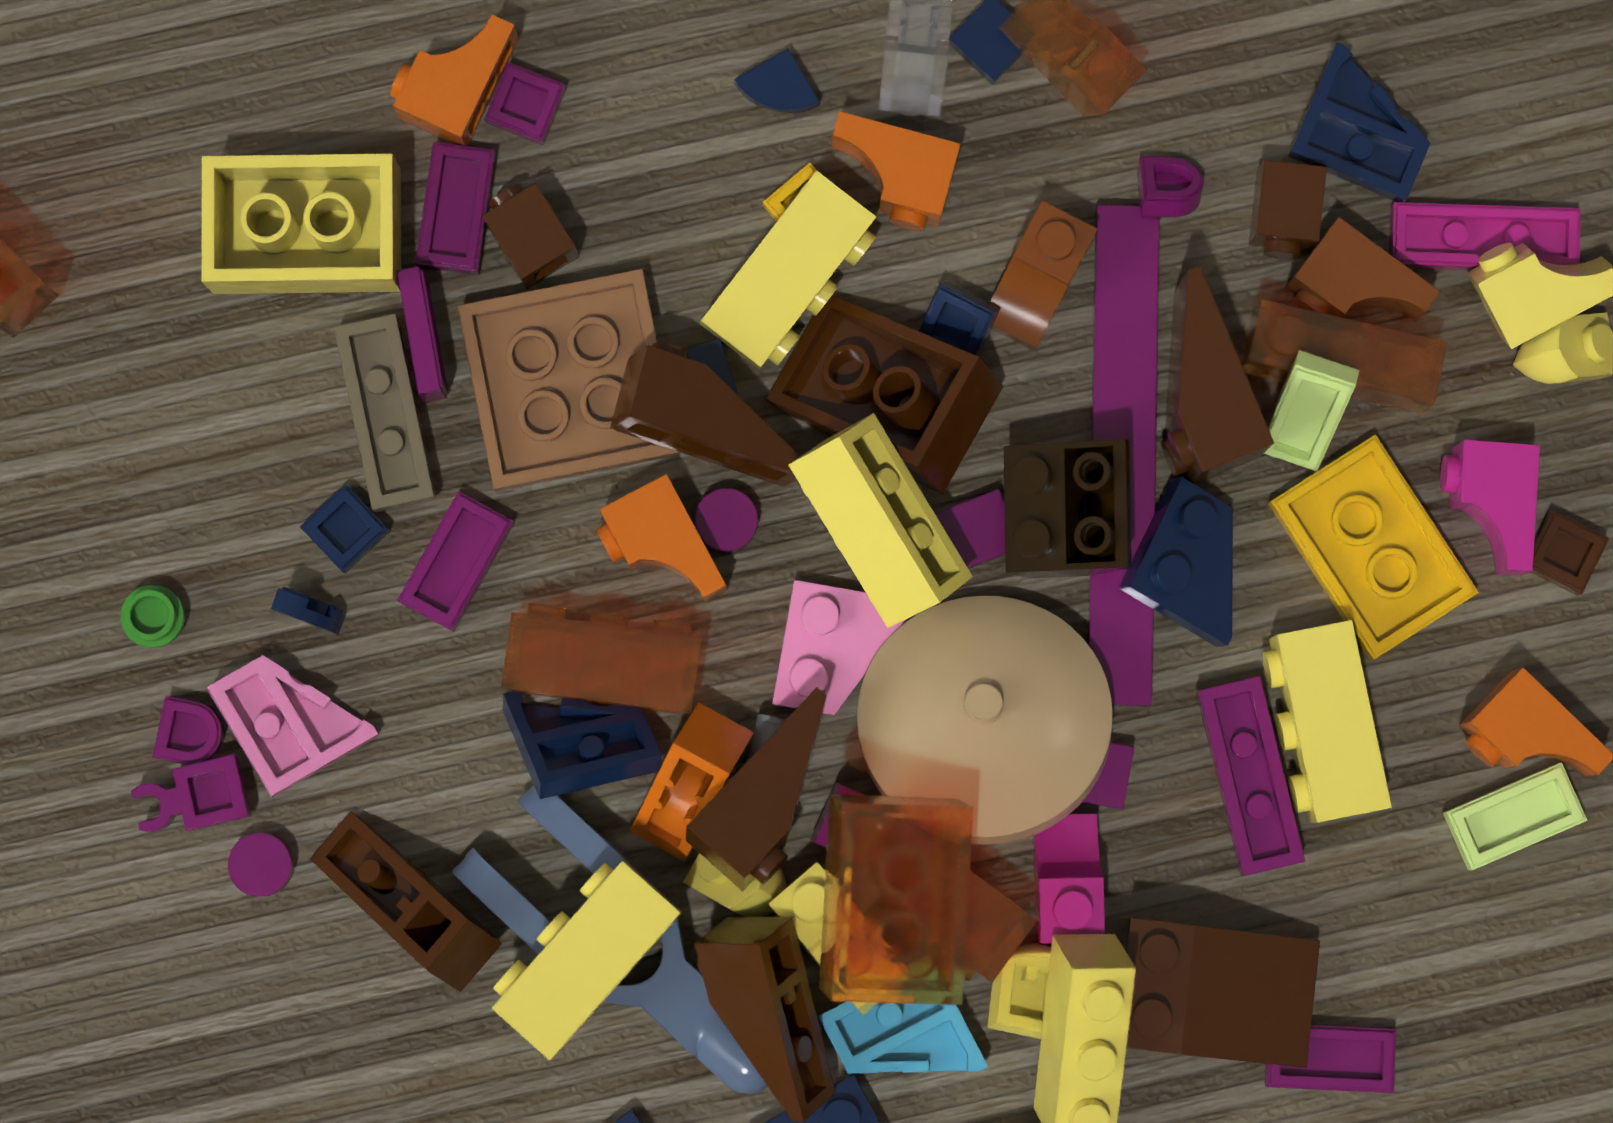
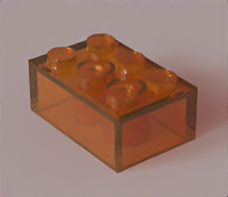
[819,794,973,1005]

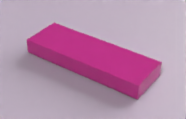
[1389,202,1581,270]

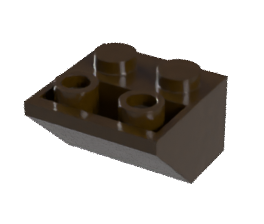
[1003,439,1132,579]

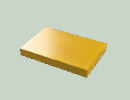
[1268,434,1479,661]

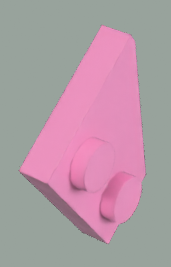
[772,580,905,716]
[207,655,378,799]

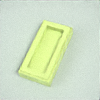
[1263,350,1359,471]
[1442,762,1588,871]

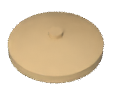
[857,596,1113,845]

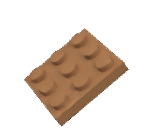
[457,269,680,492]

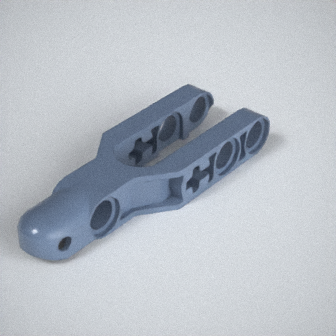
[451,784,768,1094]

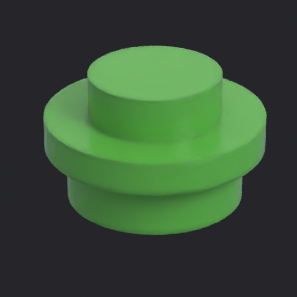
[120,585,185,648]

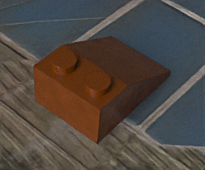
[1161,266,1274,484]
[766,295,1004,494]
[1126,918,1320,1068]

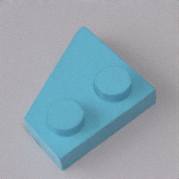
[818,956,988,1073]

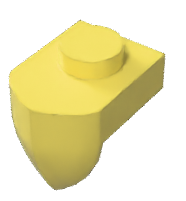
[1513,312,1613,384]
[683,853,787,917]
[987,943,1051,1039]

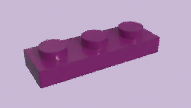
[1196,676,1306,876]

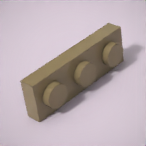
[334,314,436,513]

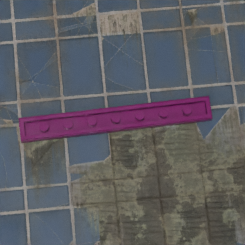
[1088,205,1159,706]

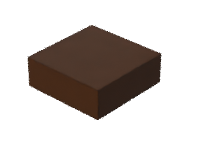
[1531,510,1609,596]

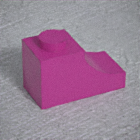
[1440,440,1540,577]
[1033,814,1105,943]

